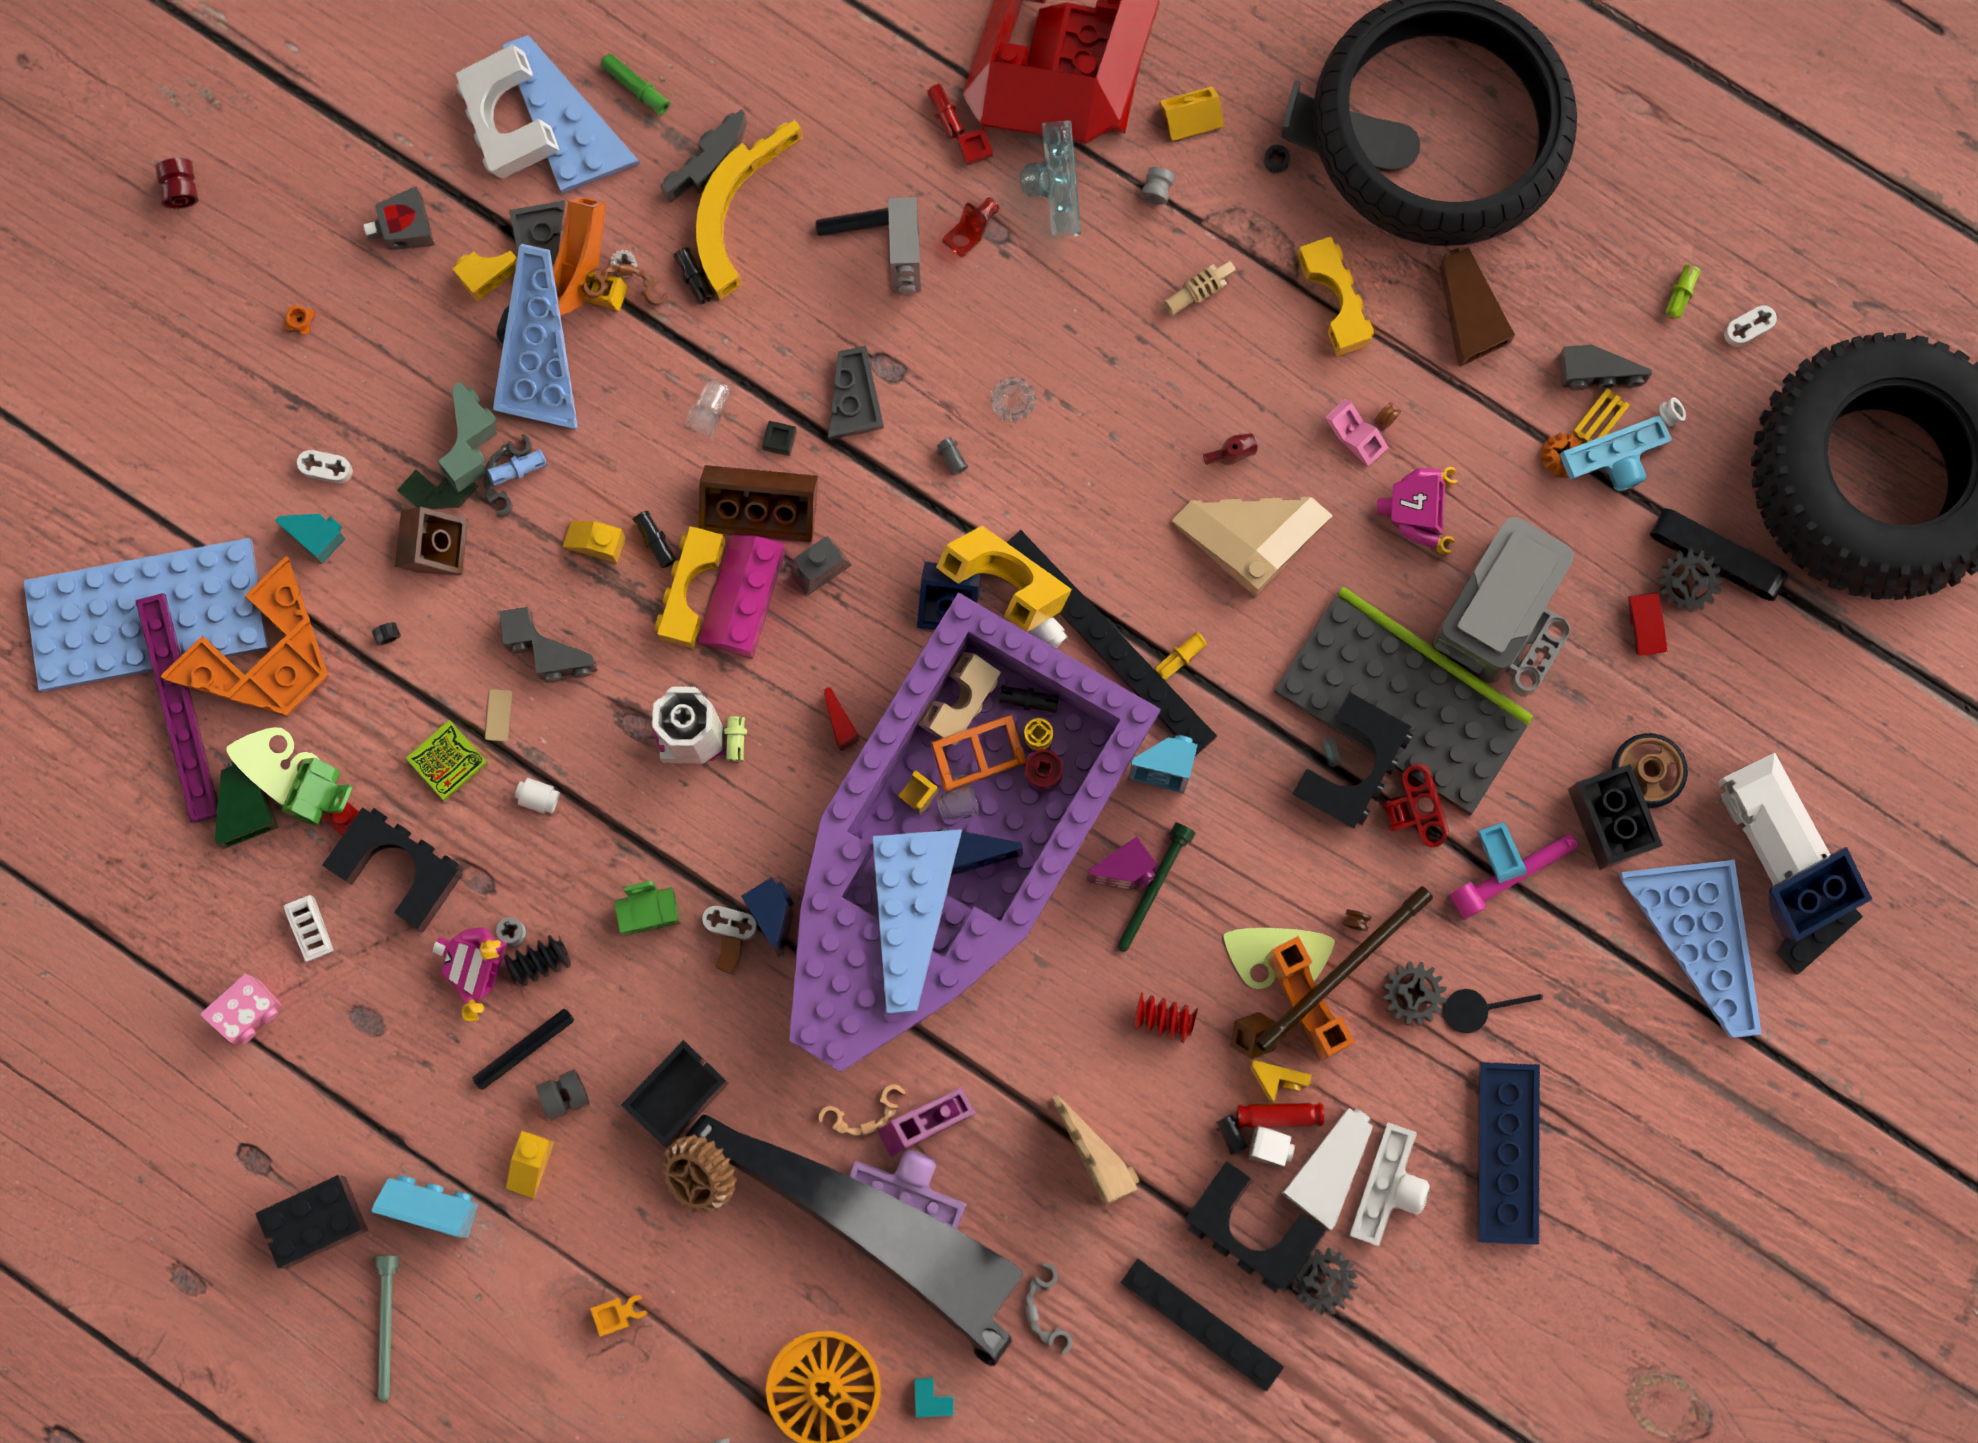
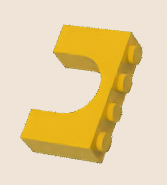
[936,526,1072,632]

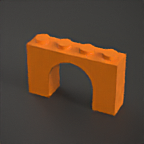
[1266,936,1355,1061]

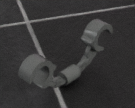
[484,434,532,518]

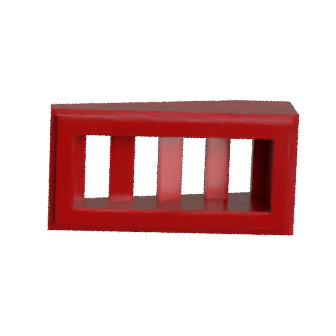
[823,686,859,751]

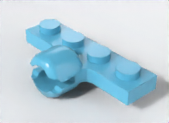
[1559,415,1672,491]

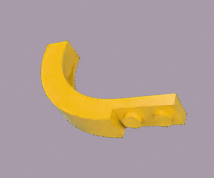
[696,119,803,301]

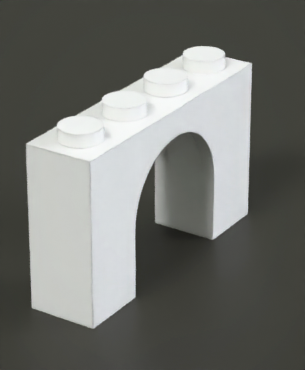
[456,44,559,179]

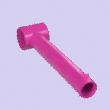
[1449,833,1578,920]

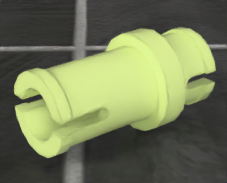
[724,716,747,762]

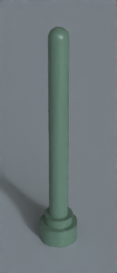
[375,1256,399,1402]

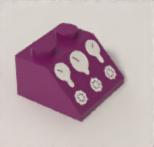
[1087,836,1157,890]

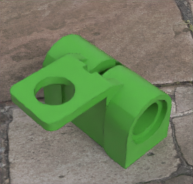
[281,758,353,826]
[614,881,681,936]

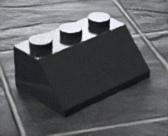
[1568,764,1663,870]

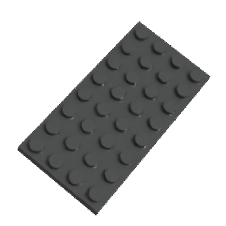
[1274,596,1527,816]

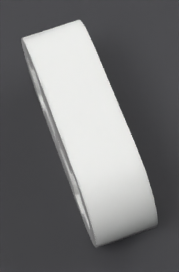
[1724,305,1777,347]
[297,450,353,484]
[702,906,758,941]

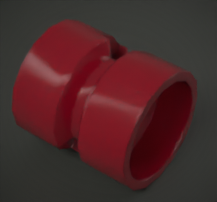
[156,158,199,209]
[1025,749,1063,793]

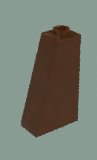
[1440,247,1515,367]

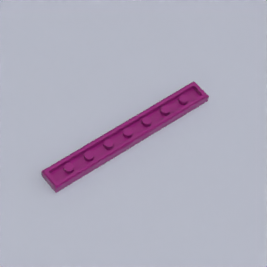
[135,593,218,823]

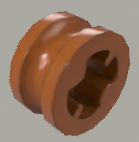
[1374,402,1401,430]

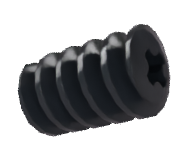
[504,935,571,987]

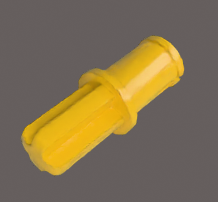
[1155,632,1208,680]

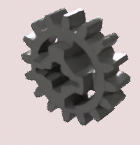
[1658,548,1723,612]
[1382,961,1447,1026]
[1292,1248,1358,1315]

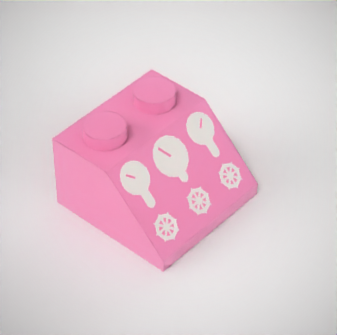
[200,973,282,1045]

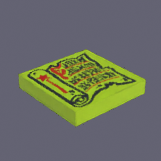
[406,720,488,801]

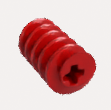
[1134,992,1198,1043]

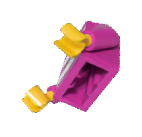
[1377,467,1457,555]
[433,927,507,1021]

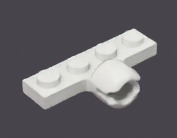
[1350,1123,1430,1246]

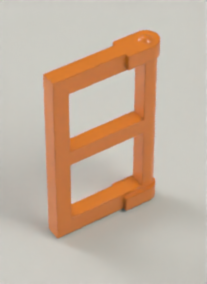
[930,714,1026,792]

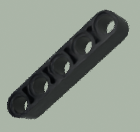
[1650,508,1788,601]

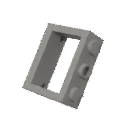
[888,197,921,295]

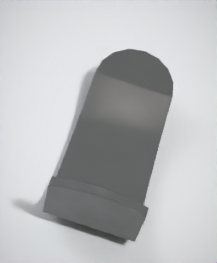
[1281,80,1420,171]

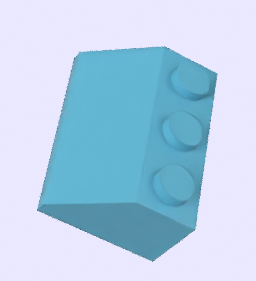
[1128,735,1198,793]
[371,1174,479,1238]

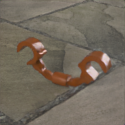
[581,263,668,306]

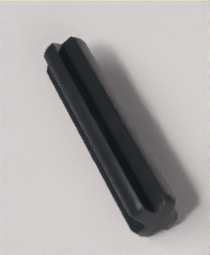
[815,208,889,236]

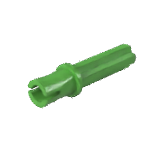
[601,53,671,116]

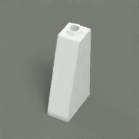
[1281,1108,1373,1231]

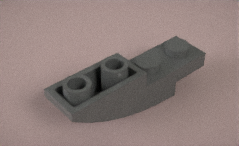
[661,109,747,203]

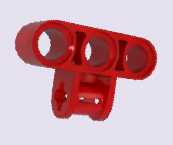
[1381,762,1449,847]

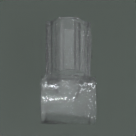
[684,378,731,439]

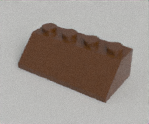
[699,465,818,542]

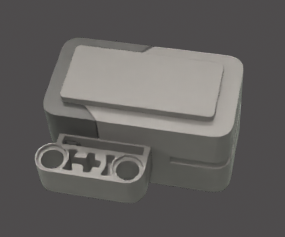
[1432,517,1574,696]

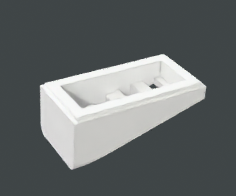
[283,895,334,962]

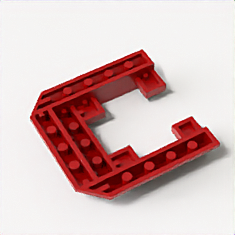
[962,0,1160,144]

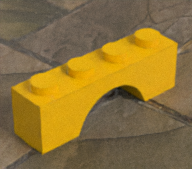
[1297,236,1374,357]
[655,526,725,649]

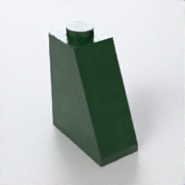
[215,761,278,849]

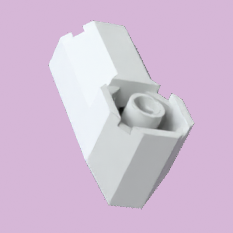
[652,687,724,764]
[1718,753,1830,885]

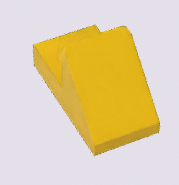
[1250,1060,1311,1104]

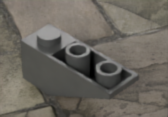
[1559,345,1652,391]

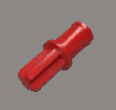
[927,84,965,139]

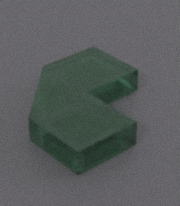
[397,470,478,510]

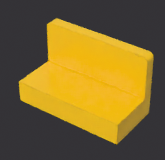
[1159,86,1224,141]

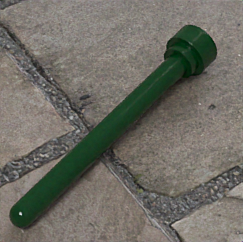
[1118,822,1196,952]

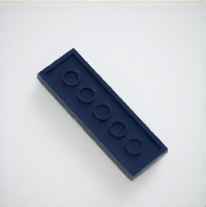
[1477,1062,1540,1245]

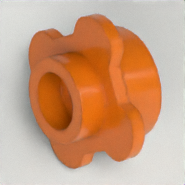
[284,305,316,335]

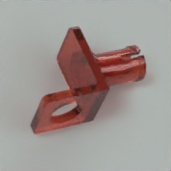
[942,197,999,257]

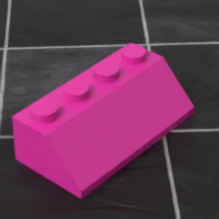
[698,535,786,659]

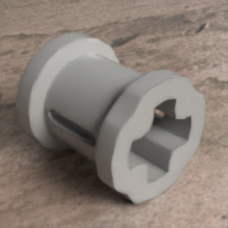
[496,917,527,947]

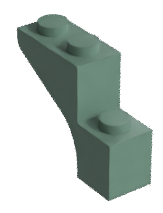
[438,381,497,493]

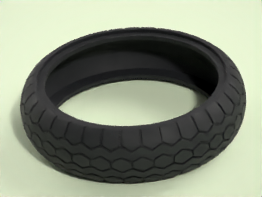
[1313,0,1577,246]

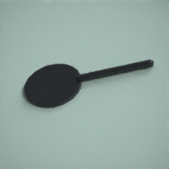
[1444,989,1543,1033]

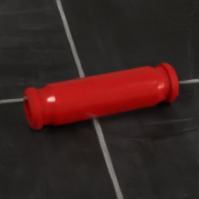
[1237,1102,1324,1128]

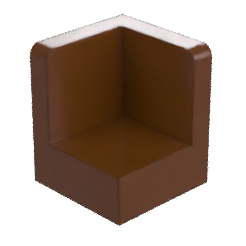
[1230,1012,1276,1059]

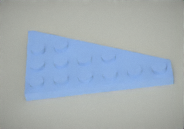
[1619,860,1762,1038]

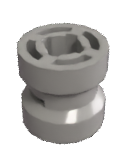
[1141,167,1175,205]

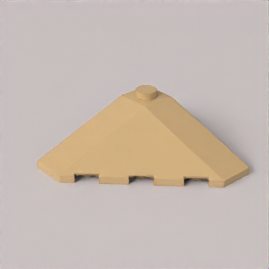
[1171,497,1332,598]
[1052,1095,1140,1206]

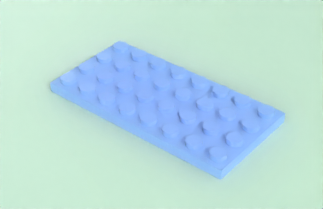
[23,538,269,692]

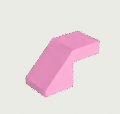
[1325,399,1389,466]

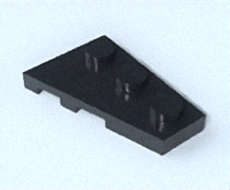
[1776,909,1863,975]

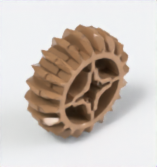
[659,1135,737,1215]

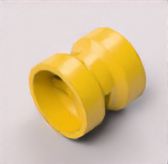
[1024,718,1053,751]

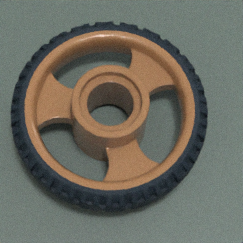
[1611,733,1688,808]

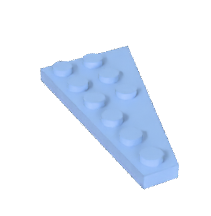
[493,244,578,429]
[873,829,962,1015]

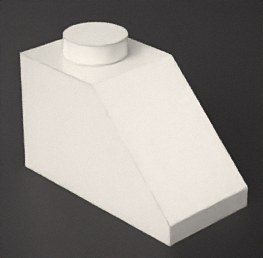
[1248,1127,1295,1167]

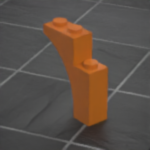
[553,196,606,316]

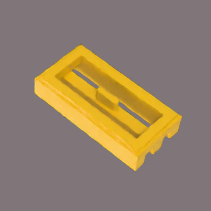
[1572,388,1630,443]

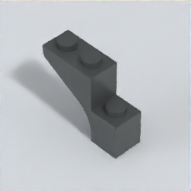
[499,607,598,682]

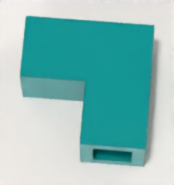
[914,1377,954,1418]

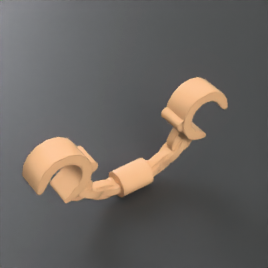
[819,1084,905,1136]

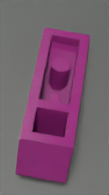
[878,1087,975,1157]

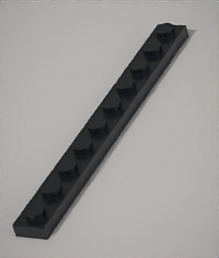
[1007,530,1217,757]

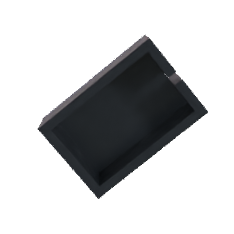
[621,1040,729,1148]
[255,1175,368,1269]

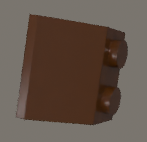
[395,507,468,575]

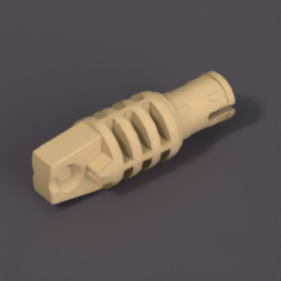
[1163,261,1236,316]

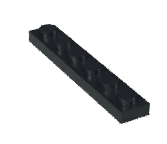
[1120,1258,1284,1392]

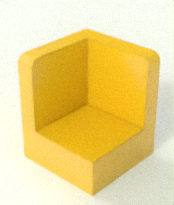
[898,770,939,815]

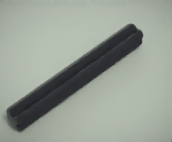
[472,1009,574,1090]

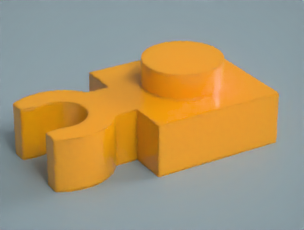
[590,1295,648,1337]

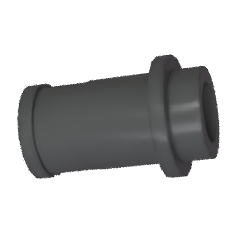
[937,437,968,476]

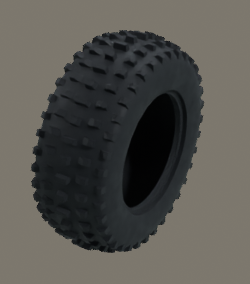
[1751,332,1978,600]

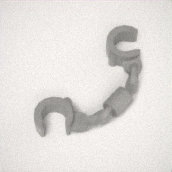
[1025,1263,1072,1354]

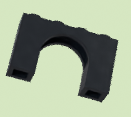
[1293,692,1413,828]
[322,807,463,932]
[1185,1161,1326,1293]

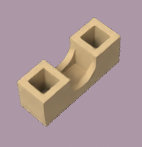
[918,651,1001,746]

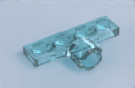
[1020,120,1081,236]

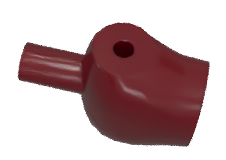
[1203,433,1257,465]

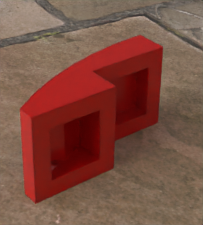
[1628,592,1667,656]

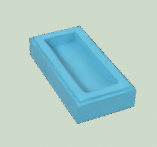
[1477,822,1527,883]

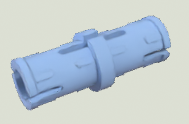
[487,449,547,487]

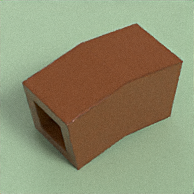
[715,937,742,975]

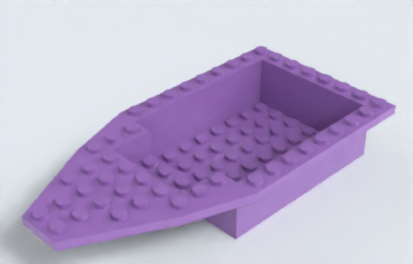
[789,592,1161,1072]

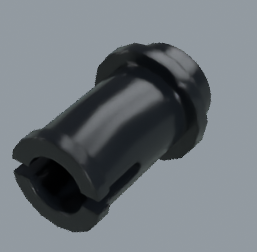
[1216,1115,1248,1155]

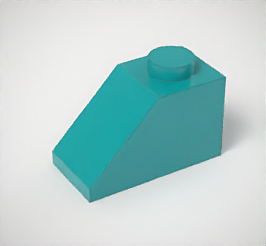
[275,513,346,564]

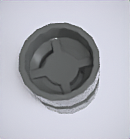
[536,1069,590,1121]

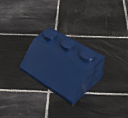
[1769,847,1872,942]
[741,877,794,957]

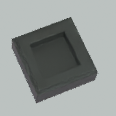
[762,421,797,456]

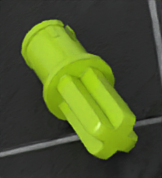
[1665,265,1701,319]

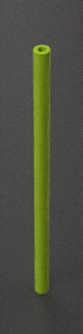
[1337,586,1534,726]

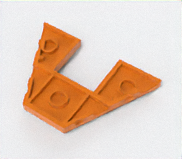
[160,556,329,717]

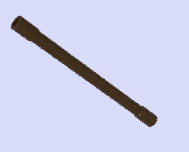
[1255,886,1433,1054]

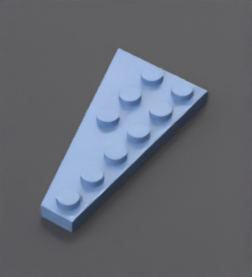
[503,35,640,194]

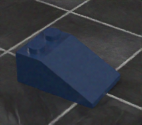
[937,828,1023,876]

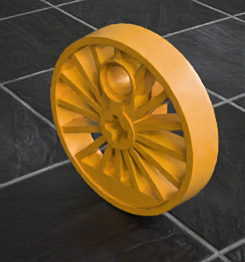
[766,1331,881,1443]

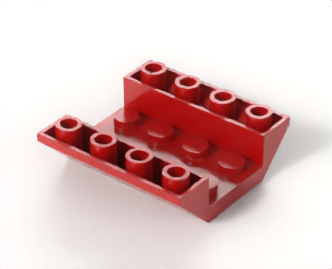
[1026,2,1140,134]

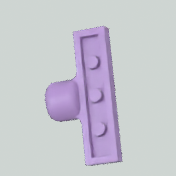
[850,1150,967,1230]

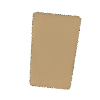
[485,689,512,741]

